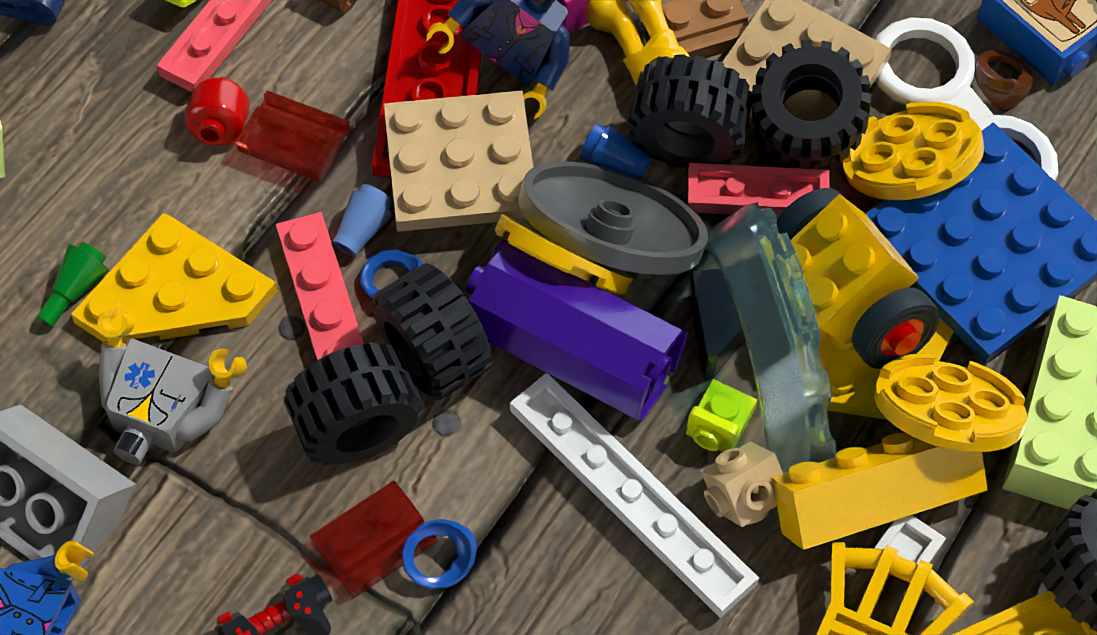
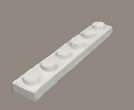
[510,373,759,618]

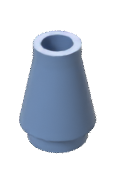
[332,184,394,257]

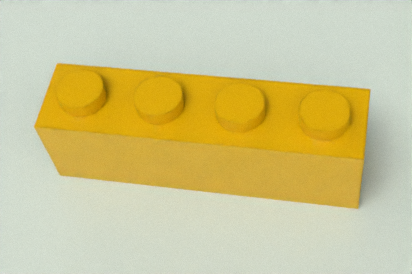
[772,433,988,550]

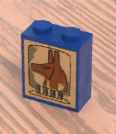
[976,0,1097,85]

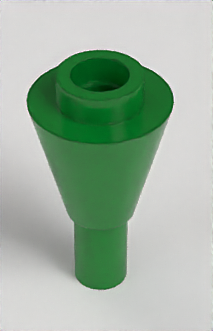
[36,242,109,328]

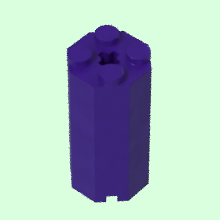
[466,239,688,421]

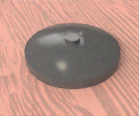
[518,161,708,275]

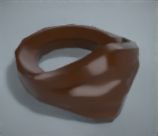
[975,50,1033,111]

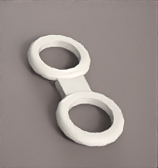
[875,18,1058,181]

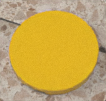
[842,102,984,200]
[494,214,633,296]
[874,353,1028,452]

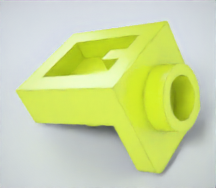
[686,379,758,452]

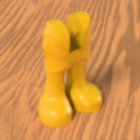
[584,0,690,86]

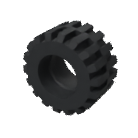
[752,40,871,169]
[628,54,752,169]
[372,263,492,401]
[284,343,425,465]
[1037,492,1097,631]

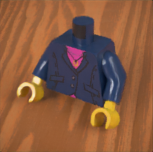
[426,0,570,119]

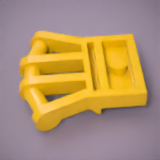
[817,542,974,635]

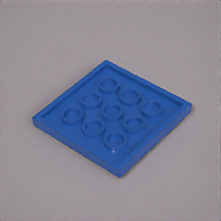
[866,122,1097,364]

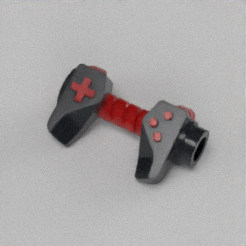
[214,574,333,635]

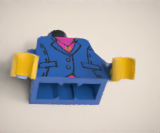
[0,540,94,635]

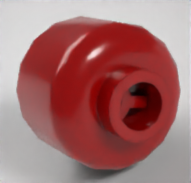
[185,77,250,146]

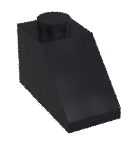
[689,265,764,380]

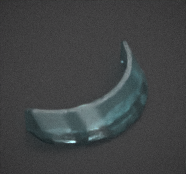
[705,202,836,474]

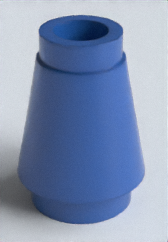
[580,123,652,179]

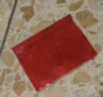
[236,90,351,182]
[310,480,437,599]

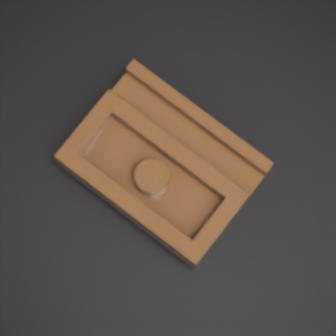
[661,0,749,58]

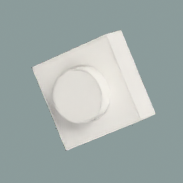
[874,515,946,564]

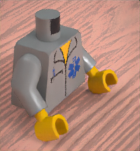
[98,309,247,465]

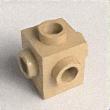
[701,441,783,527]

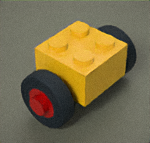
[768,188,940,369]

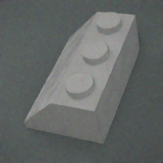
[0,405,136,581]

